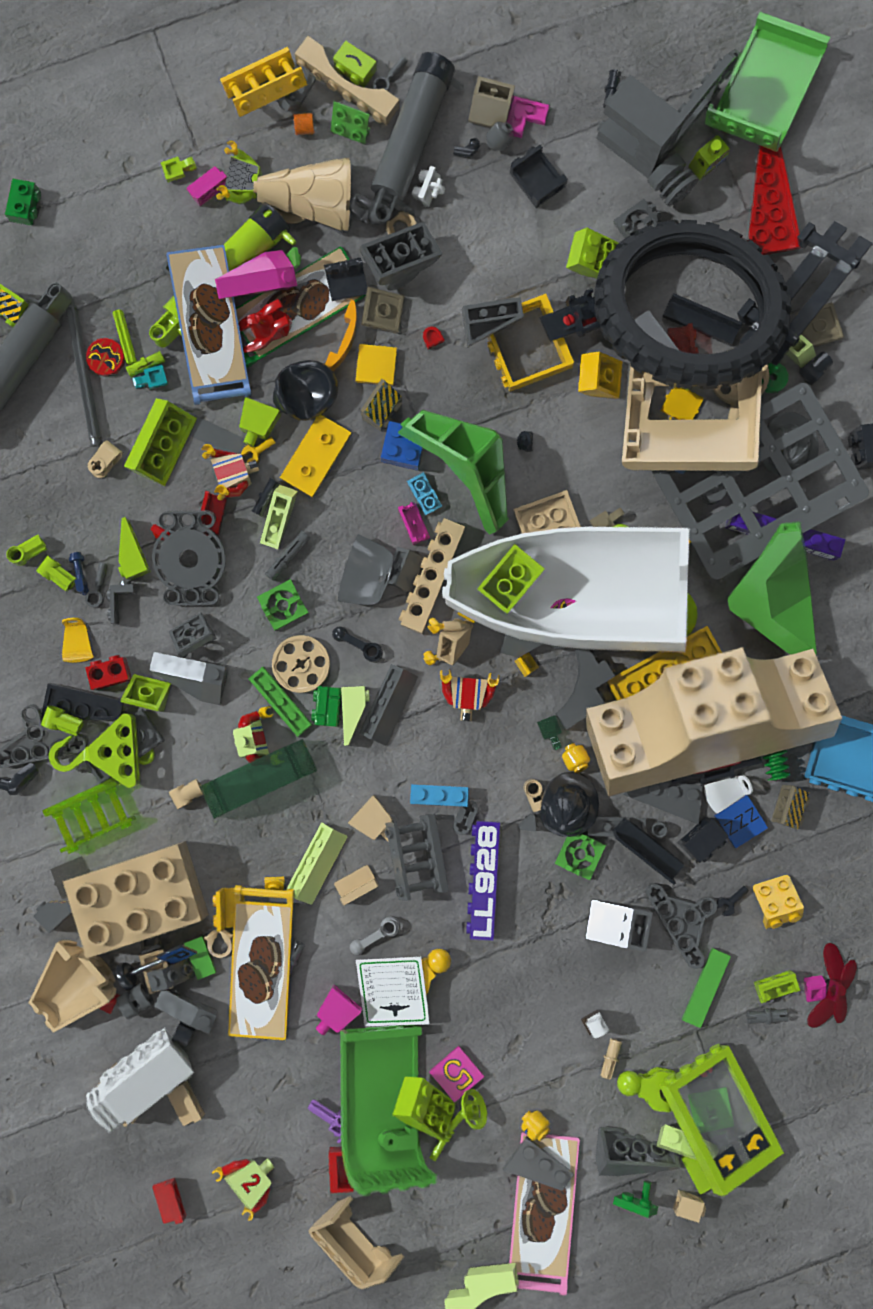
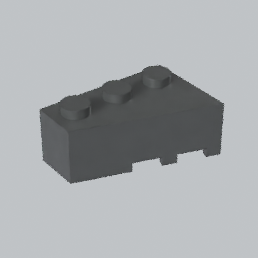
[461,297,523,348]

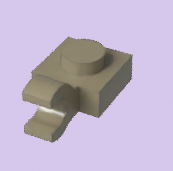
[589,507,624,527]

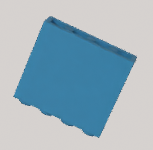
[804,715,873,802]

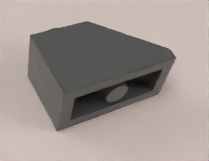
[33,900,72,933]

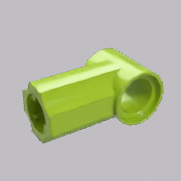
[6,534,47,566]
[36,555,76,592]
[41,705,84,736]

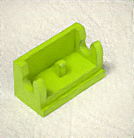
[754,970,800,1003]

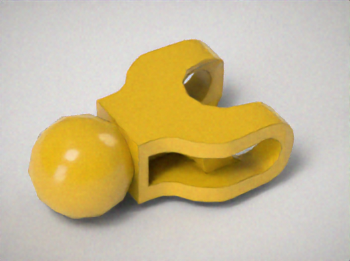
[421,949,451,995]

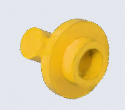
[265,876,285,890]

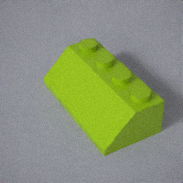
[124,398,197,486]

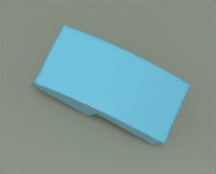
[407,472,442,515]

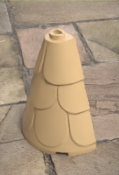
[254,158,351,231]

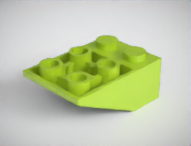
[566,227,619,279]
[393,1077,456,1141]

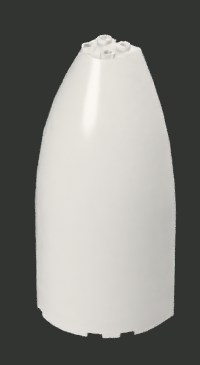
[442,527,689,652]

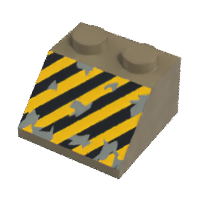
[361,379,403,432]
[771,785,810,830]

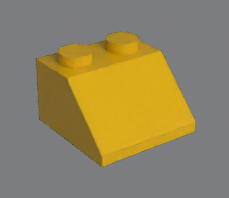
[578,351,623,399]

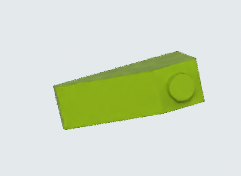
[118,517,151,581]

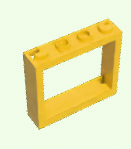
[487,294,574,392]

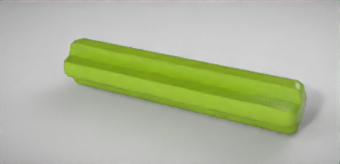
[113,309,137,365]

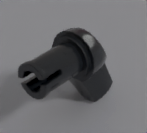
[0,762,39,795]

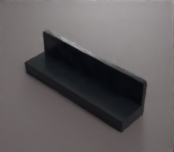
[662,293,743,346]
[613,817,685,885]

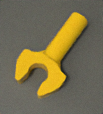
[241,437,275,463]

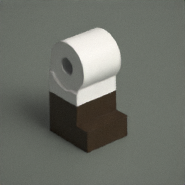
[581,1010,609,1038]

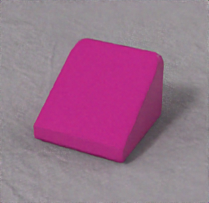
[804,976,827,1002]

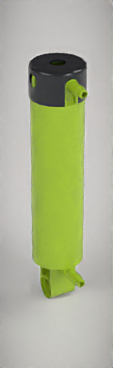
[149,202,296,348]

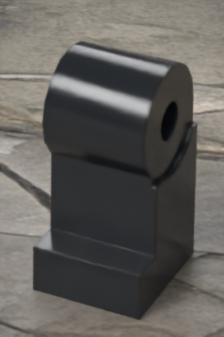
[171,1021,196,1047]

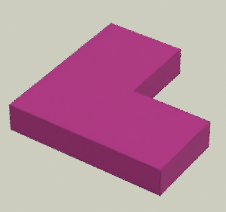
[507,96,550,138]

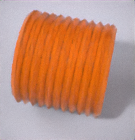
[294,113,314,136]

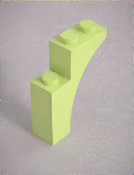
[445,1263,519,1309]

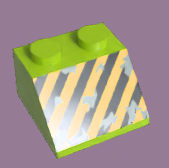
[0,284,29,328]

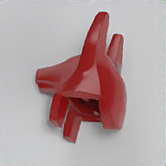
[238,299,292,353]

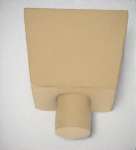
[348,795,393,841]

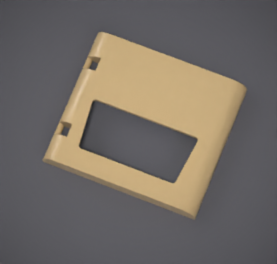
[622,367,762,471]

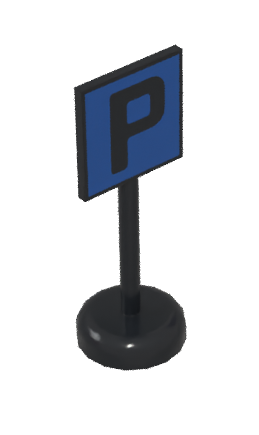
[116,944,198,990]

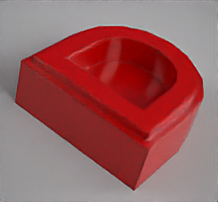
[423,326,445,350]

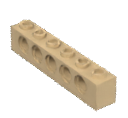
[399,518,465,634]

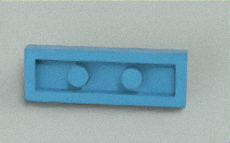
[410,784,469,807]

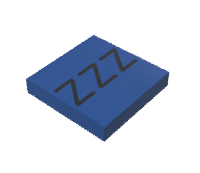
[714,795,768,848]

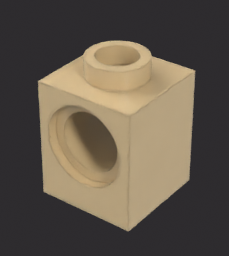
[673,1190,706,1223]

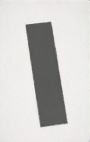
[189,413,261,463]

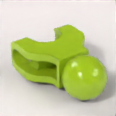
[617,1067,677,1112]

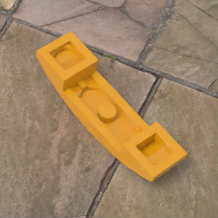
[325,299,357,371]

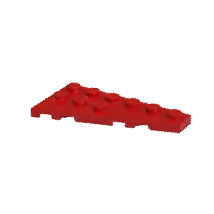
[747,145,801,255]

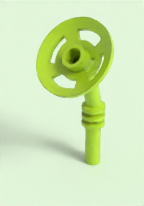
[429,1089,487,1162]

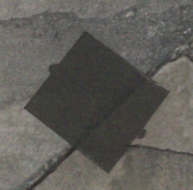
[50,856,90,899]

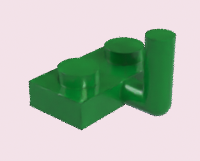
[613,1181,658,1218]

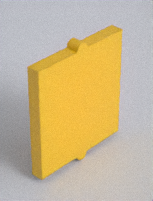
[660,387,704,420]

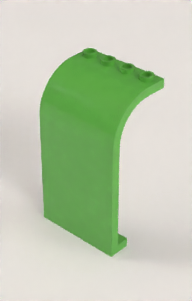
[705,12,830,152]
[340,1025,436,1195]

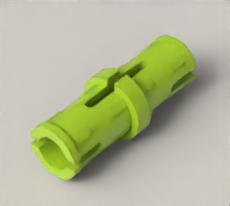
[126,351,165,378]

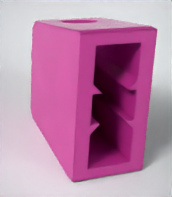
[316,985,362,1036]

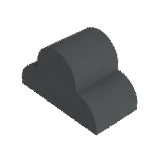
[359,221,443,291]

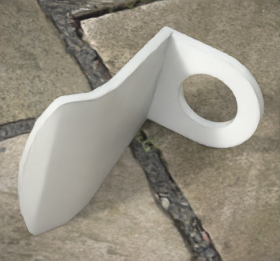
[704,775,753,813]

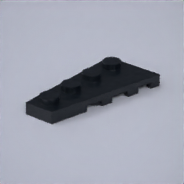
[41,683,124,720]

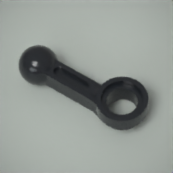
[332,626,383,663]

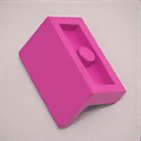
[187,166,227,206]

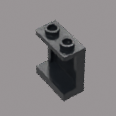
[510,144,568,208]

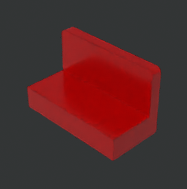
[201,491,227,535]
[152,1178,187,1225]

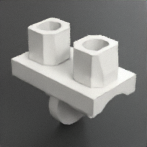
[412,166,445,207]

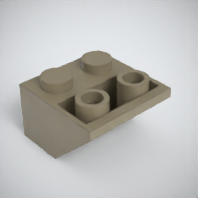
[468,76,515,128]

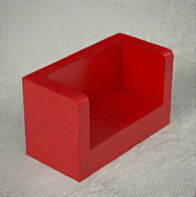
[328,1146,354,1193]

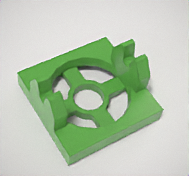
[257,579,308,631]
[554,834,606,880]

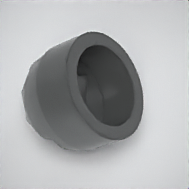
[652,821,668,838]

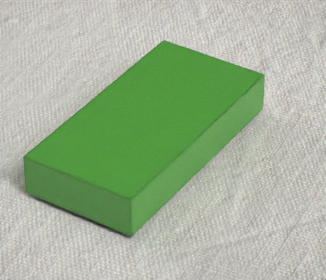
[184,936,217,980]

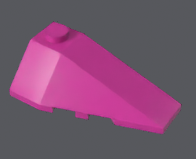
[215,250,297,299]

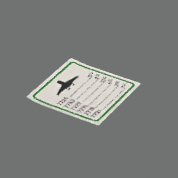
[356,957,429,1026]

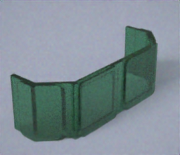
[200,739,318,819]

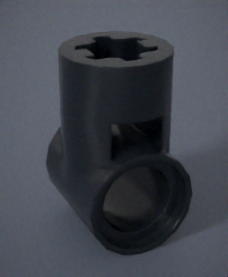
[799,352,833,385]

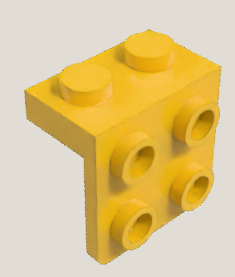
[753,875,804,929]

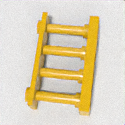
[220,47,308,117]

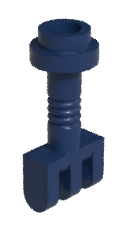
[69,552,89,596]

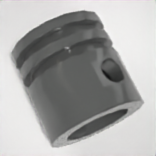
[700,484,726,505]

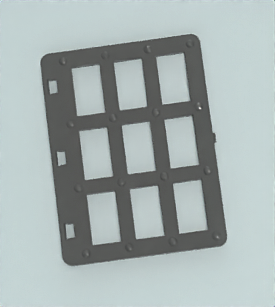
[652,383,869,579]

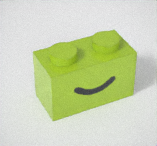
[333,40,377,88]

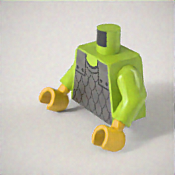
[216,141,262,204]

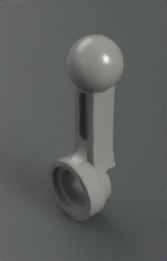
[350,916,401,955]

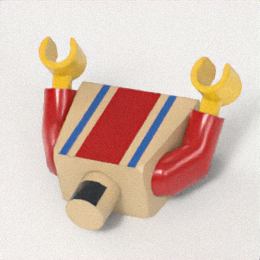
[201,444,259,500]
[440,670,500,721]

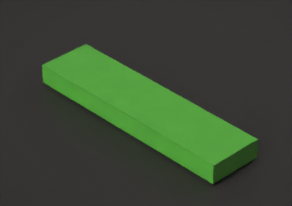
[248,667,313,737]
[682,948,731,1028]

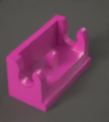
[398,502,430,545]

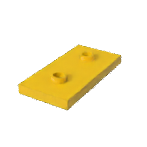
[280,415,352,498]

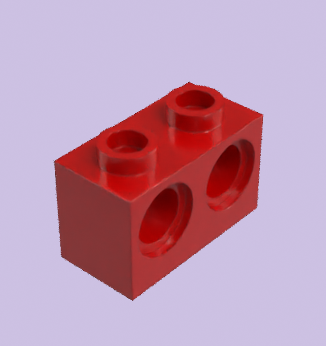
[85,655,132,690]

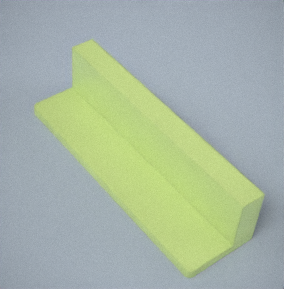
[286,822,347,904]

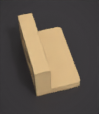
[334,865,379,905]
[167,1080,204,1126]

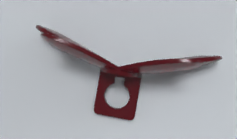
[807,943,857,1028]

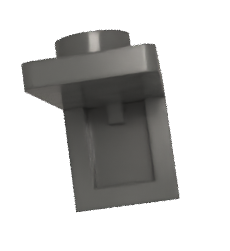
[276,66,317,112]
[107,581,137,625]
[147,958,195,992]

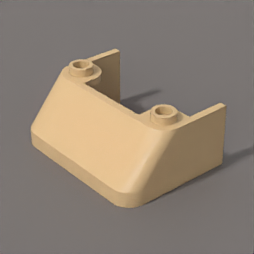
[309,1196,404,1289]

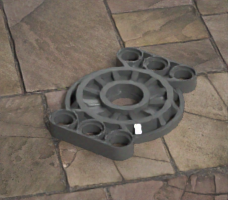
[152,510,226,605]

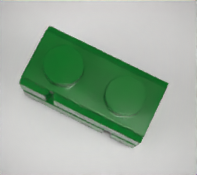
[311,686,342,727]

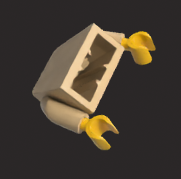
[423,618,473,666]

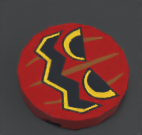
[86,338,125,377]

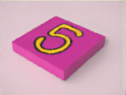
[429,1045,484,1103]

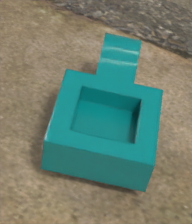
[132,365,168,389]

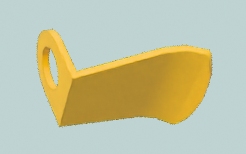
[62,618,94,663]

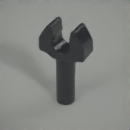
[716,886,749,916]

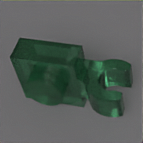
[537,715,562,750]

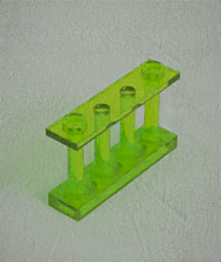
[42,778,136,854]

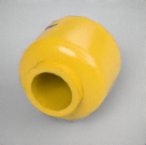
[562,743,590,773]
[521,1110,550,1142]

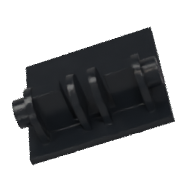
[324,257,367,301]

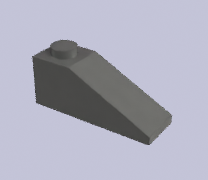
[154,989,217,1034]

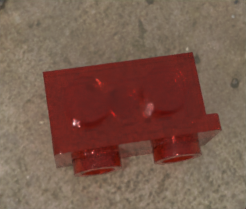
[667,323,699,354]

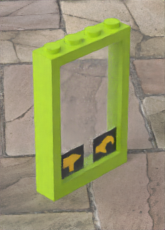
[659,1044,784,1196]

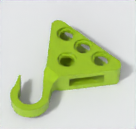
[49,714,140,788]

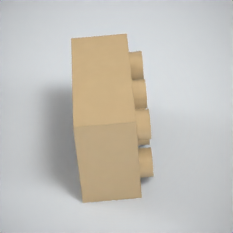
[63,841,209,958]

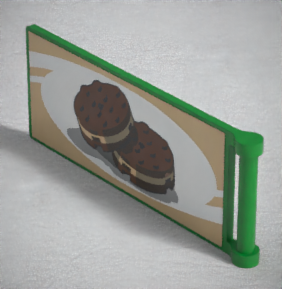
[236,246,366,368]

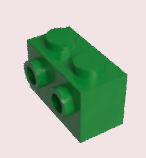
[5,178,41,226]

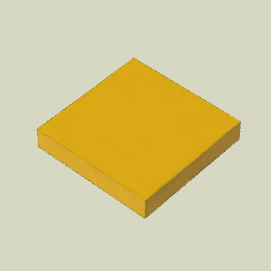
[356,344,397,386]

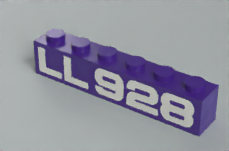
[725,511,846,561]
[466,820,500,941]

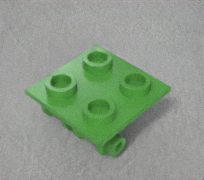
[330,101,371,144]

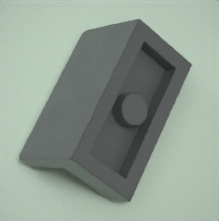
[385,547,424,593]

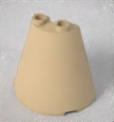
[29,940,116,1032]

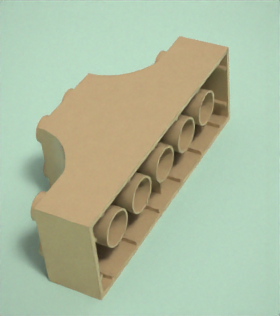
[586,648,842,796]

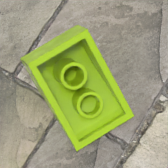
[477,544,545,614]

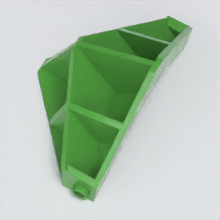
[398,410,509,535]
[728,522,817,655]

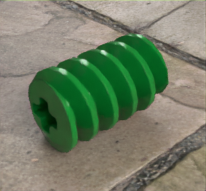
[763,750,791,781]

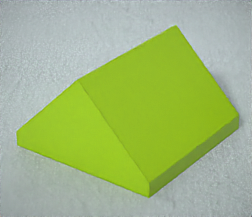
[121,674,171,712]

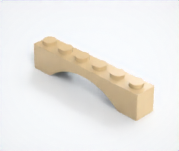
[295,36,399,126]

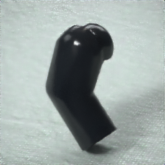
[453,138,480,158]

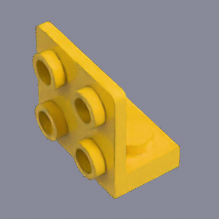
[213,887,245,932]

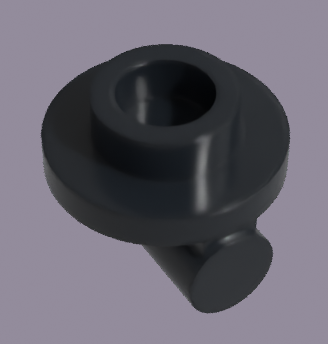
[517,431,533,452]

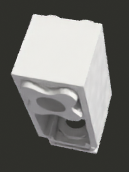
[86,1028,194,1133]

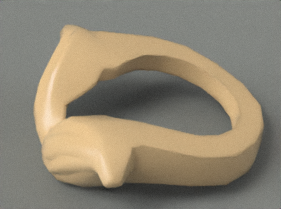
[204,929,233,958]

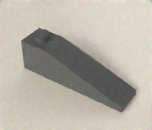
[149,652,229,705]

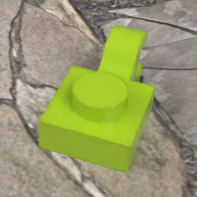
[161,156,197,183]

